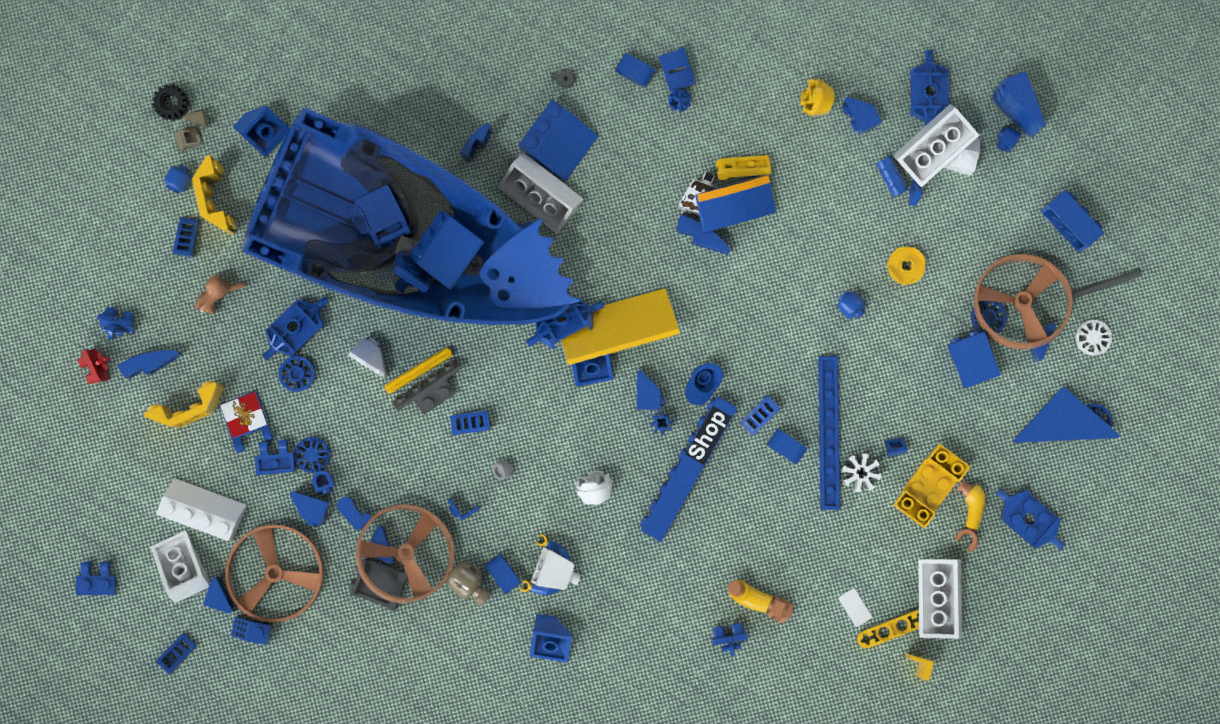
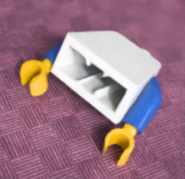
[520,535,580,596]

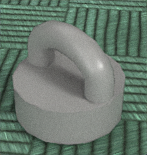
[492,460,513,481]

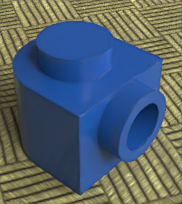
[996,126,1021,152]
[312,471,336,495]

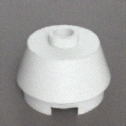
[575,471,613,505]

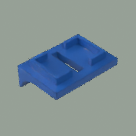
[659,47,695,92]

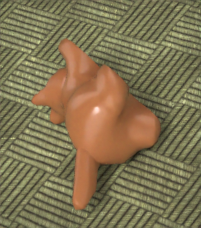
[194,275,247,314]

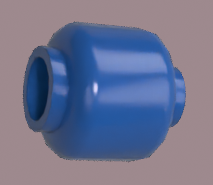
[164,164,193,194]
[837,291,866,319]

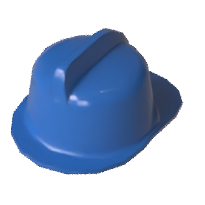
[685,363,723,405]

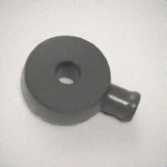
[551,70,575,88]

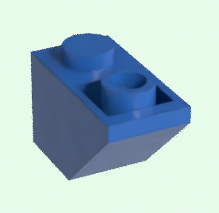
[842,97,882,136]

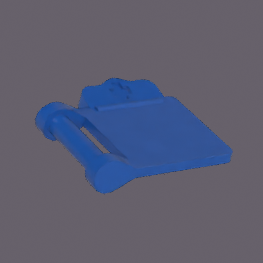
[349,185,412,249]

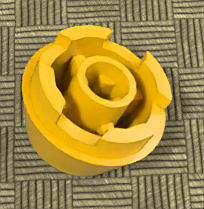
[800,79,835,116]

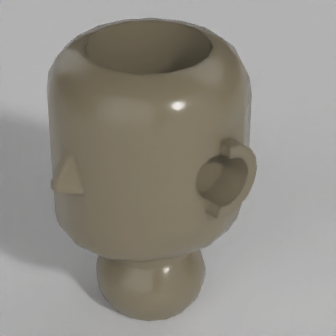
[445,561,491,606]

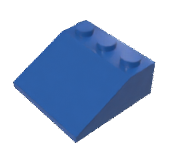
[992,71,1046,138]
[518,99,599,182]
[409,209,484,290]

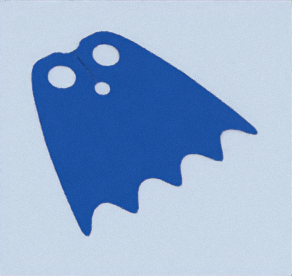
[480,219,580,309]

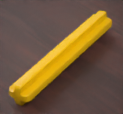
[384,347,453,394]

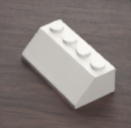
[892,104,980,187]
[498,152,583,234]
[156,478,246,541]
[919,559,962,639]

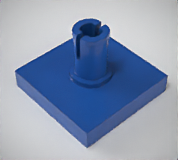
[392,251,431,293]

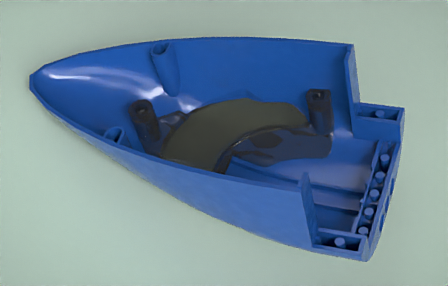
[242,107,570,325]

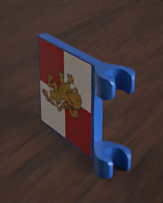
[220,391,274,453]

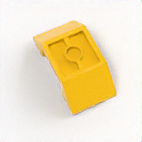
[192,155,236,236]
[143,380,224,428]
[893,443,971,529]

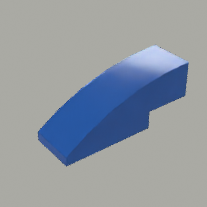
[676,215,730,255]
[117,350,182,380]

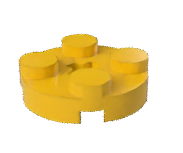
[886,247,926,285]

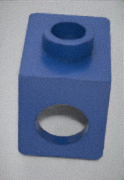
[447,498,481,521]

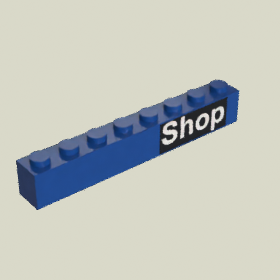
[640,396,737,542]

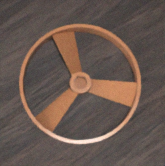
[974,254,1073,350]
[355,505,454,603]
[225,525,324,622]

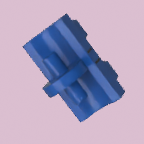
[97,306,135,340]
[712,623,748,656]

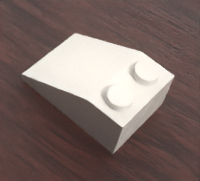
[150,530,210,603]

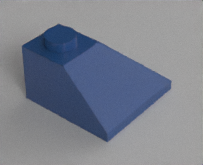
[232,106,289,157]
[572,354,613,387]
[530,614,572,663]

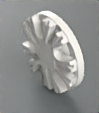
[1075,320,1112,356]

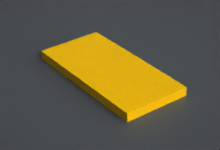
[559,288,680,365]

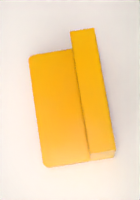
[905,653,934,681]

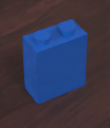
[948,330,1001,389]

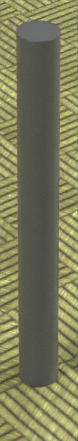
[1072,270,1142,299]

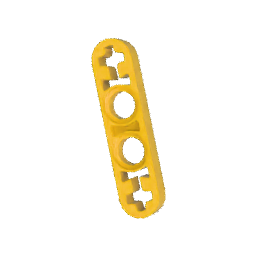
[857,609,919,648]

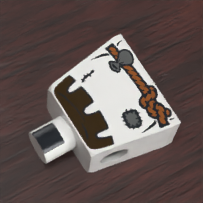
[678,172,717,217]

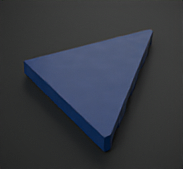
[1013,386,1120,443]

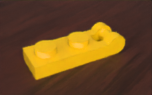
[716,155,771,180]

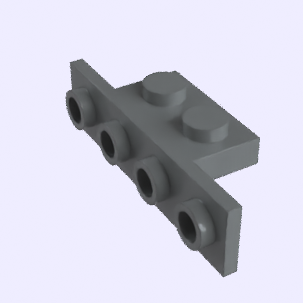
[392,359,462,415]

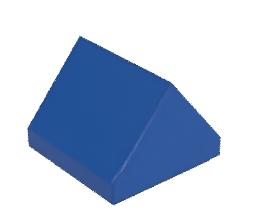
[884,437,908,458]

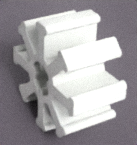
[840,454,881,492]

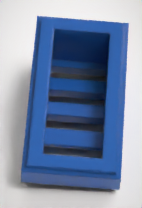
[173,217,200,258]
[739,395,781,436]
[450,411,491,435]
[155,633,197,676]

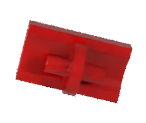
[77,348,111,384]

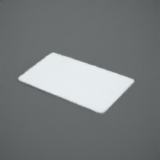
[838,588,872,627]

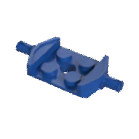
[909,50,949,126]
[262,296,329,361]
[525,298,605,349]
[995,487,1066,551]

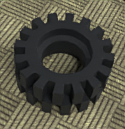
[152,84,189,121]

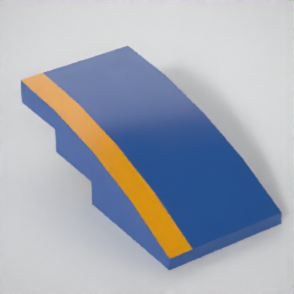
[695,175,776,232]

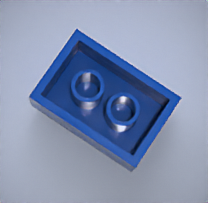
[1040,190,1105,253]

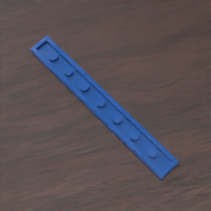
[818,356,840,510]

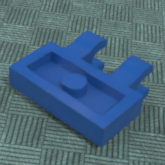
[254,439,296,476]
[76,561,116,595]

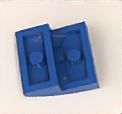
[461,123,493,162]

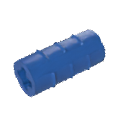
[876,156,908,198]

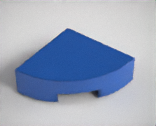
[909,179,923,206]

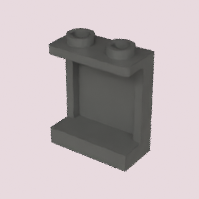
[349,558,408,611]

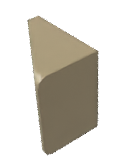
[184,111,209,128]
[175,127,202,151]

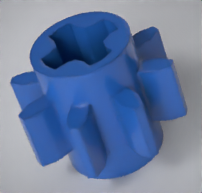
[668,87,691,113]
[650,411,674,435]

